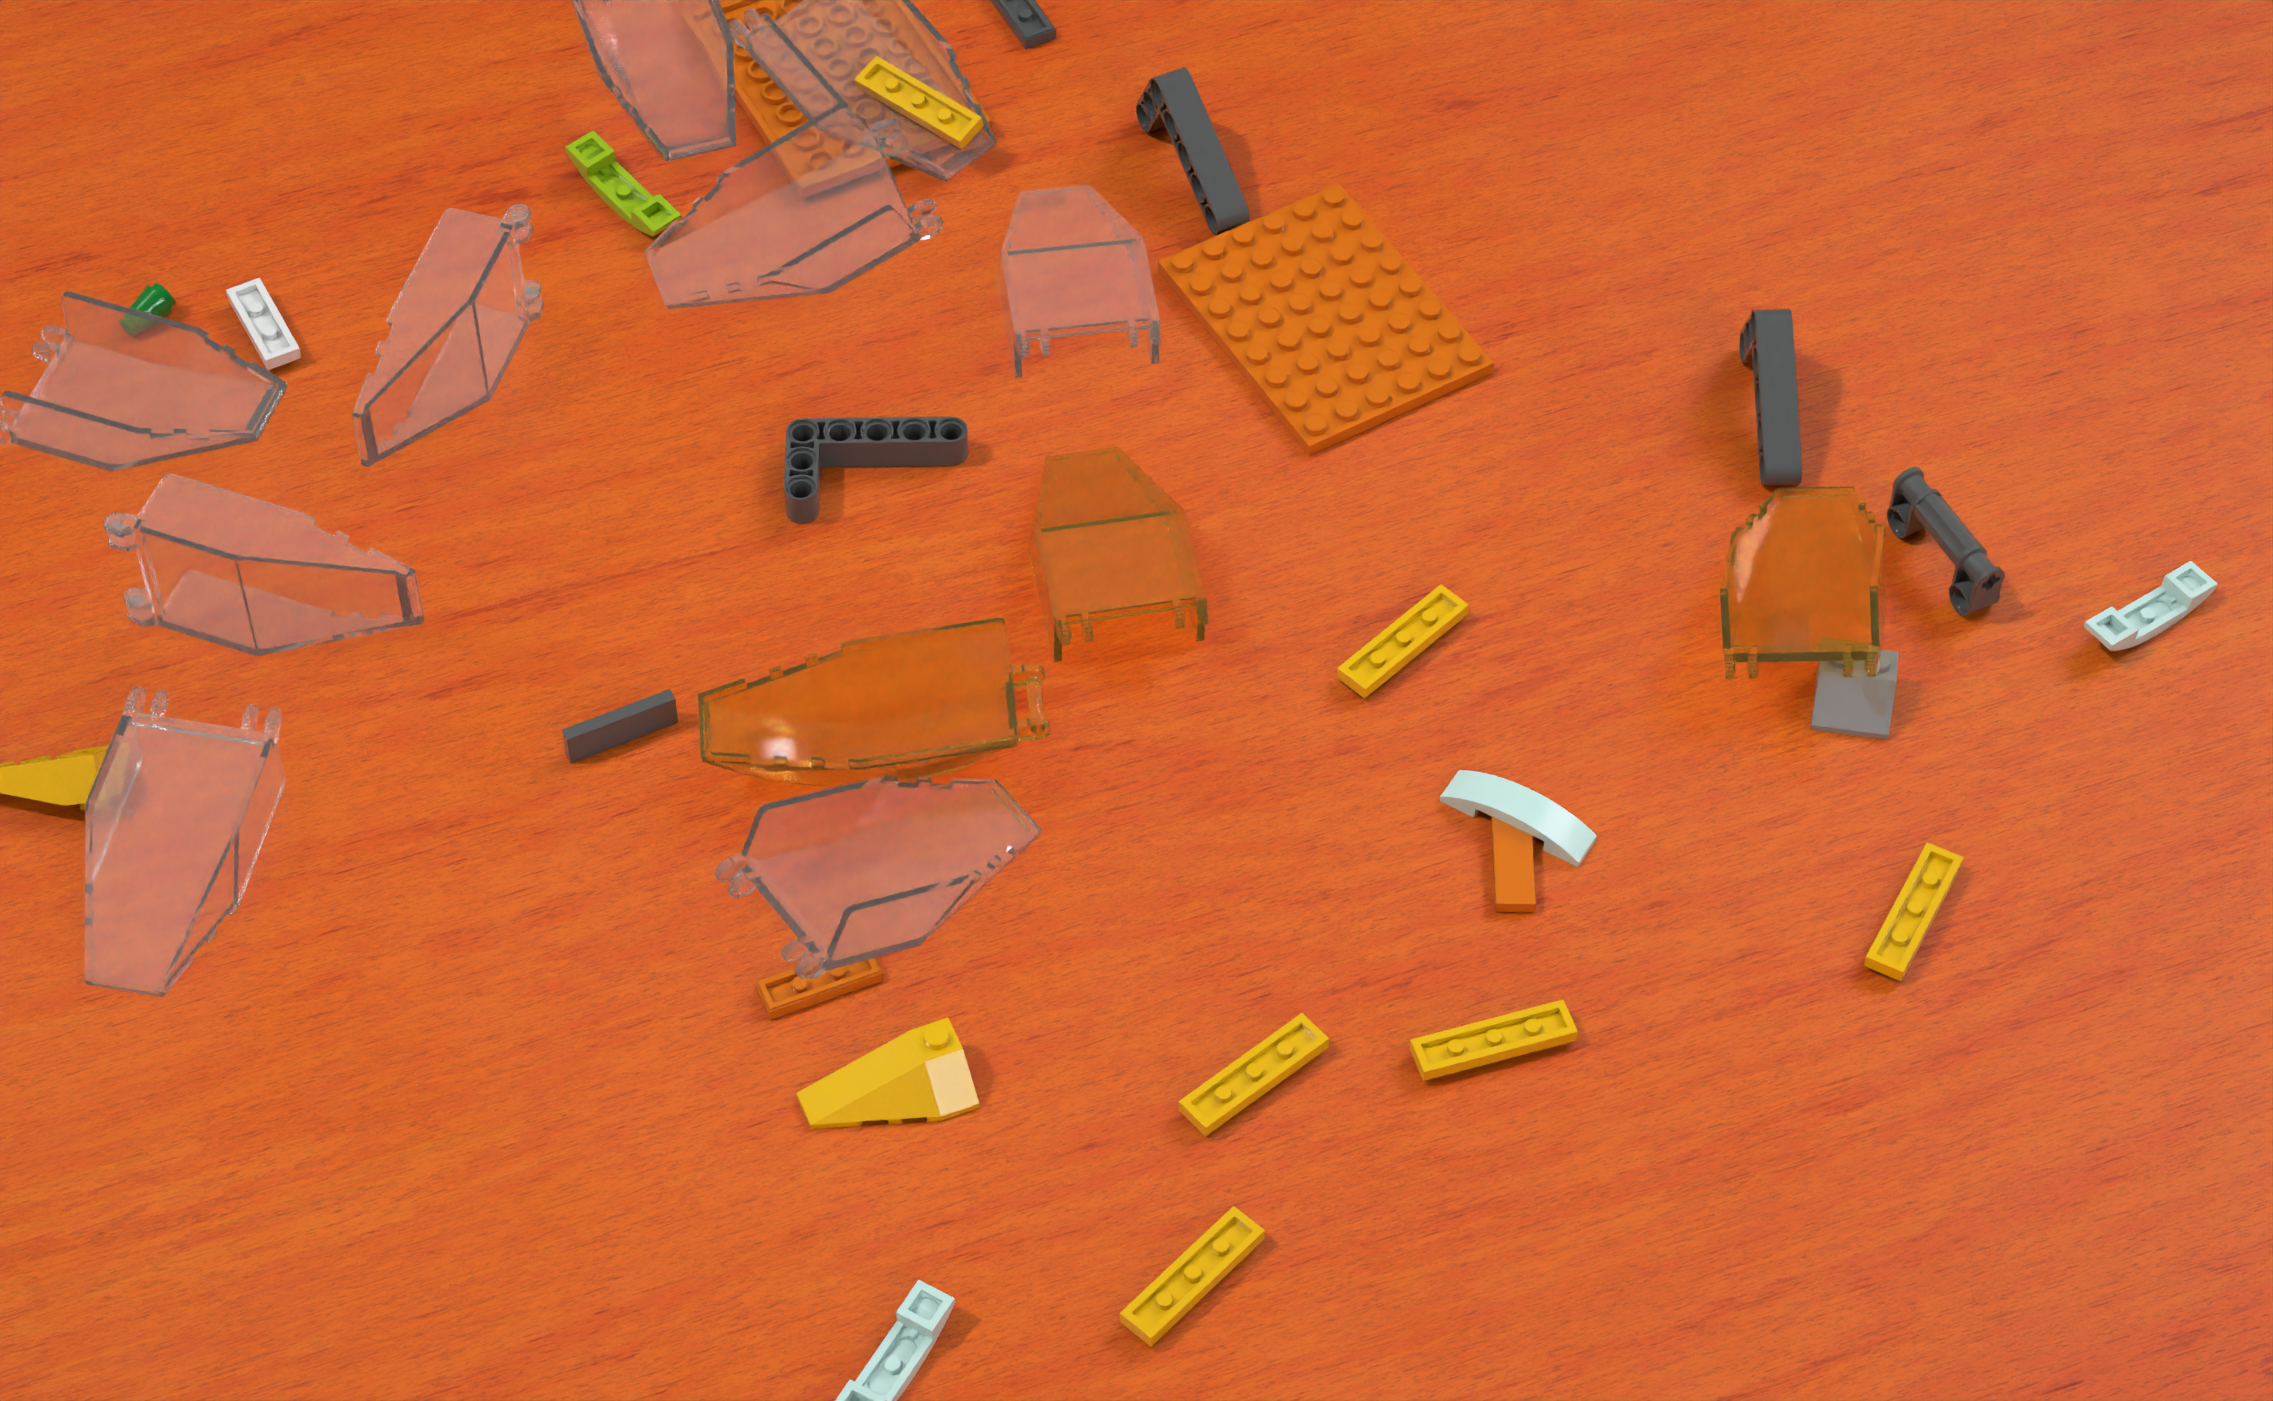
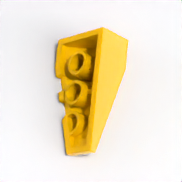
[0,743,125,810]
[796,1017,980,1129]

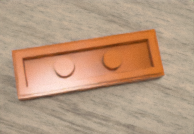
[1491,816,1536,912]
[755,943,883,1020]

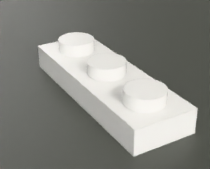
[226,278,302,370]

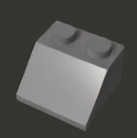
[1810,642,1899,740]

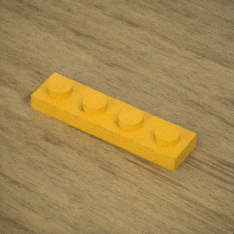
[854,56,984,150]
[1337,584,1469,699]
[1864,842,1964,981]
[1410,999,1578,1081]
[1179,1013,1329,1137]
[1120,1206,1265,1347]

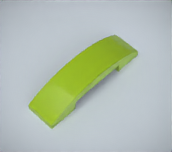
[565,131,681,236]

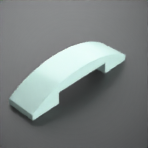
[2083,561,2218,651]
[1440,770,1597,867]
[835,1280,955,1401]

